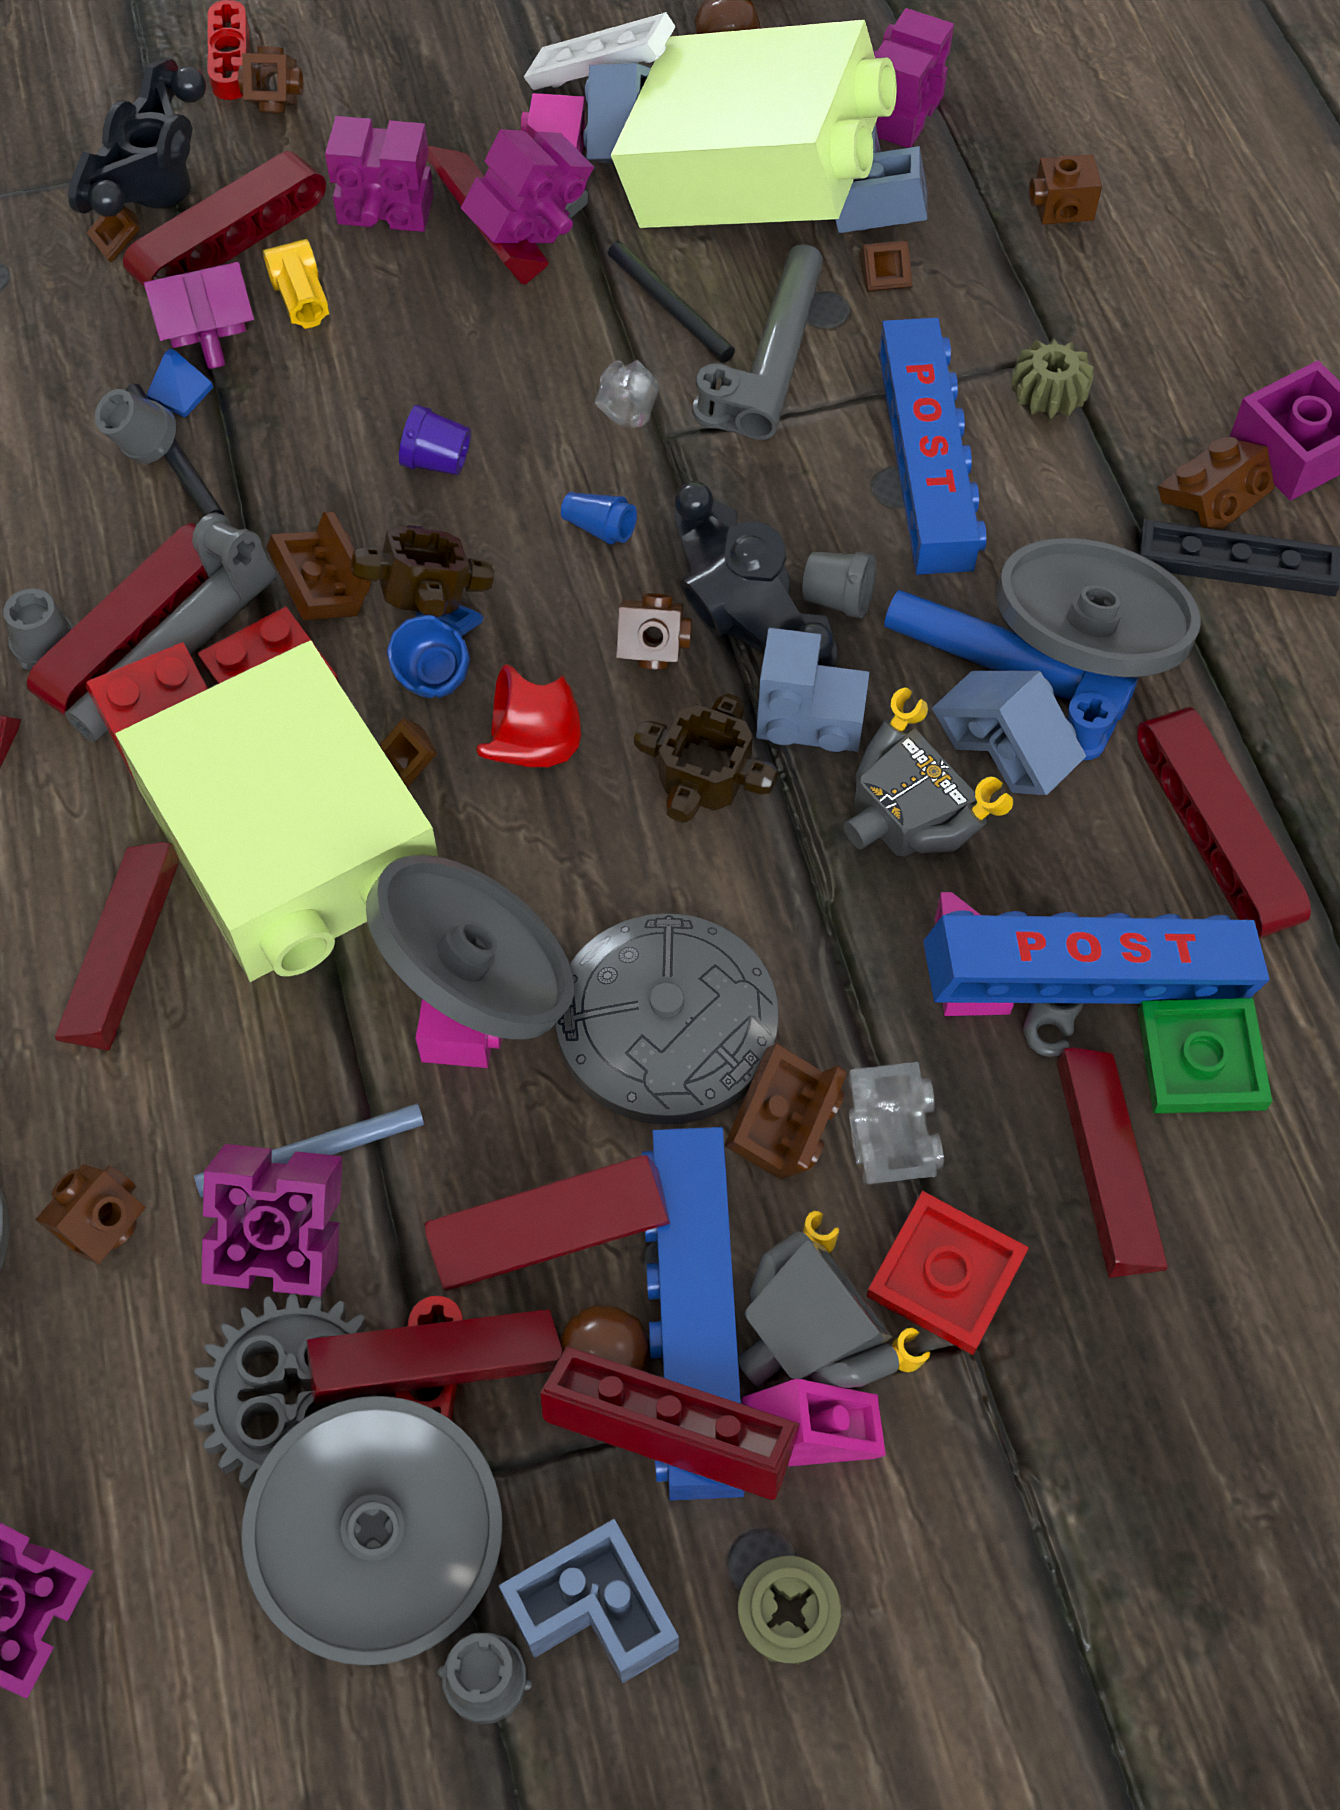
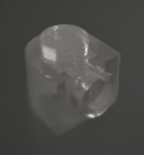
[594,360,659,428]

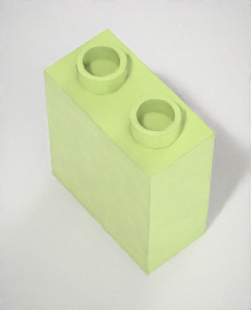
[611,20,897,228]
[115,640,438,982]

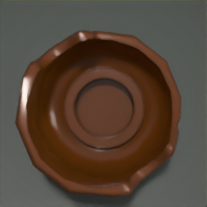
[694,0,761,34]
[560,1305,650,1372]

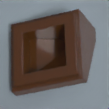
[86,206,140,262]
[859,240,913,292]
[379,718,437,788]

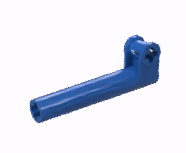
[884,589,1138,761]

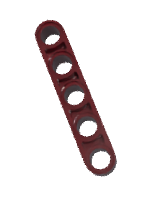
[123,151,326,288]
[27,523,209,717]
[1137,707,1311,939]

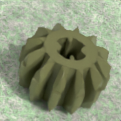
[1011,337,1094,420]

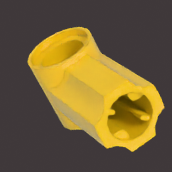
[263,239,329,329]

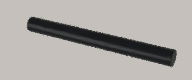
[608,241,735,363]
[125,384,224,517]

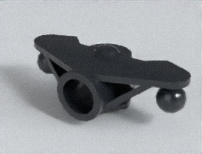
[68,57,206,217]
[674,481,838,667]

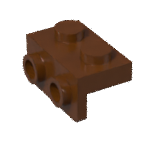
[1158,437,1275,530]
[266,512,371,620]
[724,1043,847,1180]

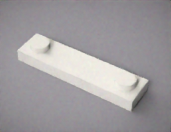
[524,12,675,90]

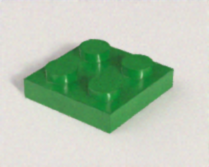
[1137,998,1272,1114]

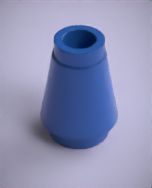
[561,492,637,545]

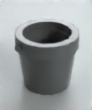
[95,389,176,464]
[802,552,876,618]
[3,588,73,670]
[438,1633,532,1724]

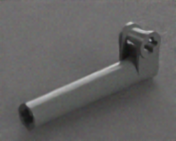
[692,244,823,440]
[65,512,276,742]

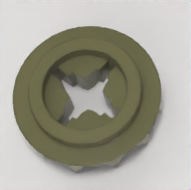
[738,1556,841,1665]

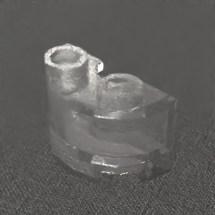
[848,1062,944,1184]

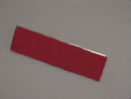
[427,146,549,285]
[55,842,180,1051]
[1057,1047,1168,1278]
[424,1155,670,1291]
[306,1309,563,1403]
[540,1346,800,1500]

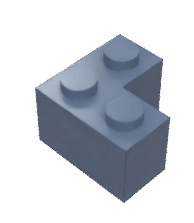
[583,63,651,164]
[835,124,927,233]
[756,628,870,752]
[932,671,1086,795]
[499,1519,679,1684]

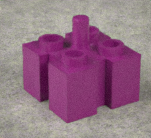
[873,8,954,148]
[325,116,434,232]
[461,129,594,243]
[144,262,254,369]
[201,1144,343,1297]
[0,1523,94,1699]

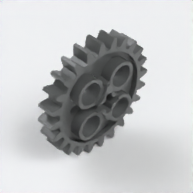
[191,1293,395,1488]

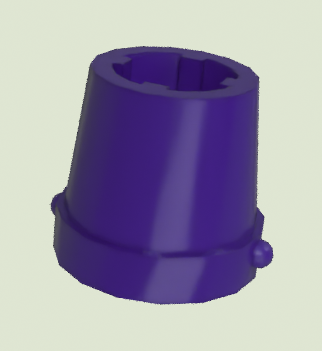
[399,404,471,475]

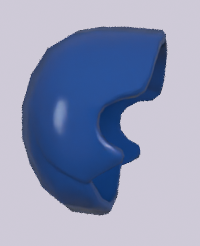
[386,615,471,699]

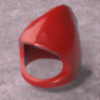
[476,664,582,767]

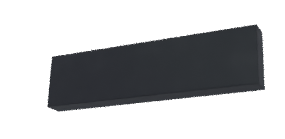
[1138,519,1340,596]

